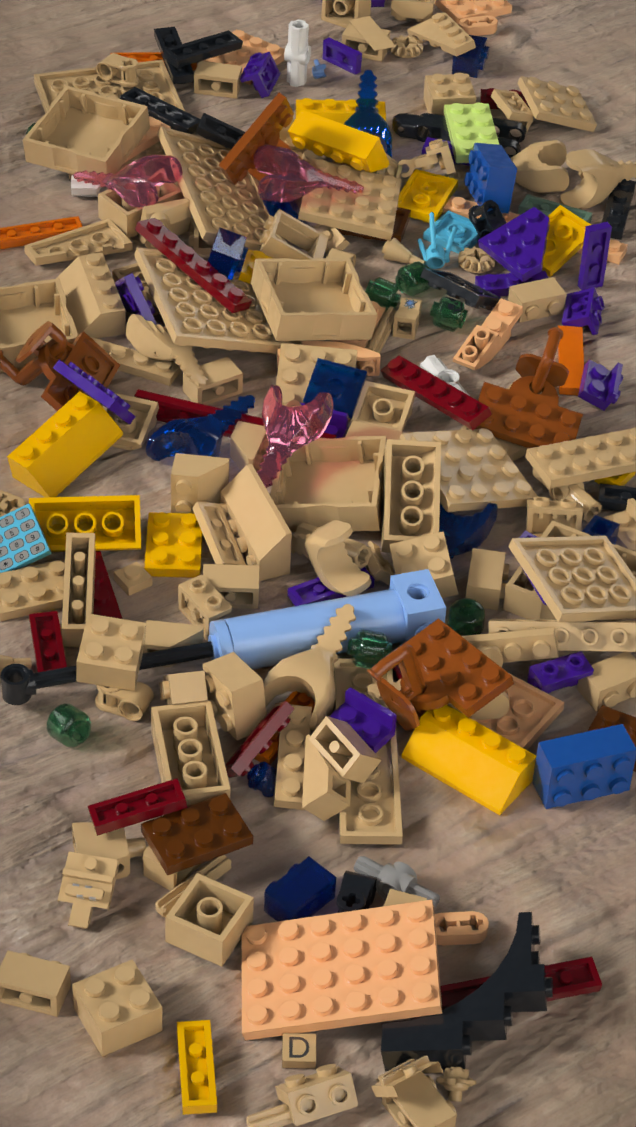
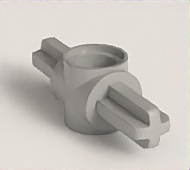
[354,856,440,909]

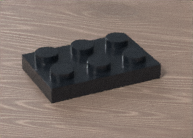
[420,268,506,311]

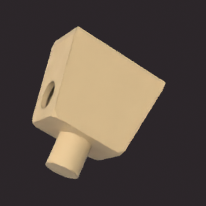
[72,822,146,880]

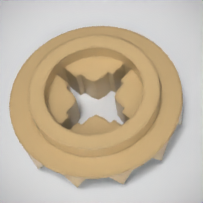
[389,35,424,58]
[458,246,496,273]

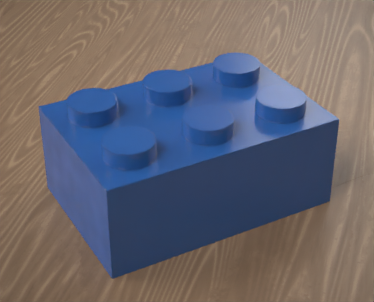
[465,143,517,213]
[532,724,636,809]

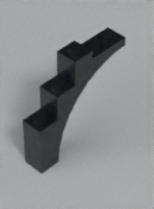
[381,912,553,1071]

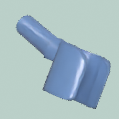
[312,59,326,79]

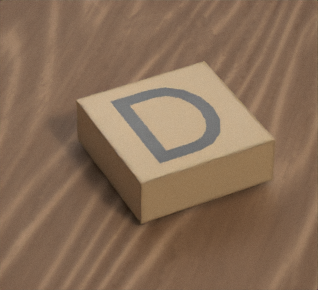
[282,1033,316,1069]

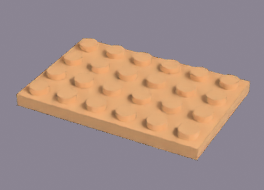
[242,900,442,1041]

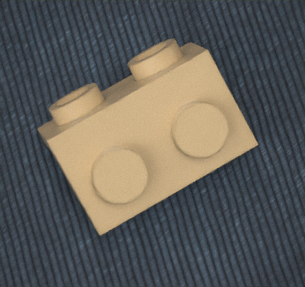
[275,1064,358,1126]

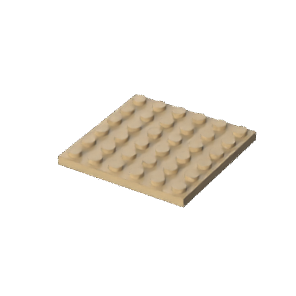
[134,247,311,355]

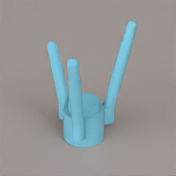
[417,212,457,269]

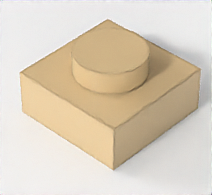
[114,562,152,596]

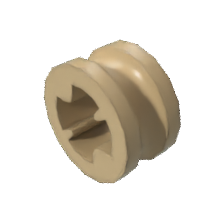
[447,169,467,191]

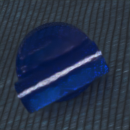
[247,761,276,797]

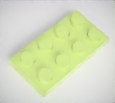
[444,102,499,163]

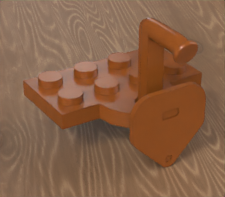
[219,92,306,192]
[0,321,120,411]
[475,327,583,448]
[367,618,514,731]

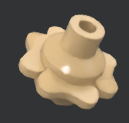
[436,1067,476,1102]

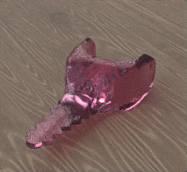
[253,145,364,202]
[73,155,183,207]
[257,385,333,488]

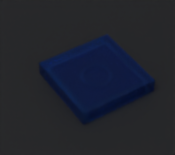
[303,358,367,419]

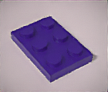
[53,360,136,425]

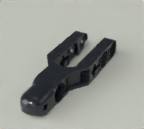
[392,113,527,158]

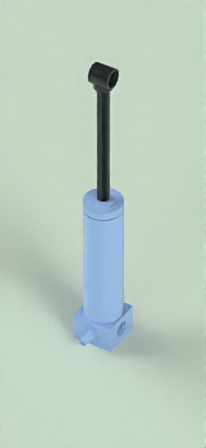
[1,569,446,705]

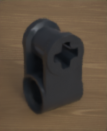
[468,200,506,239]
[337,871,377,913]

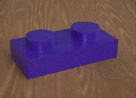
[322,37,362,75]

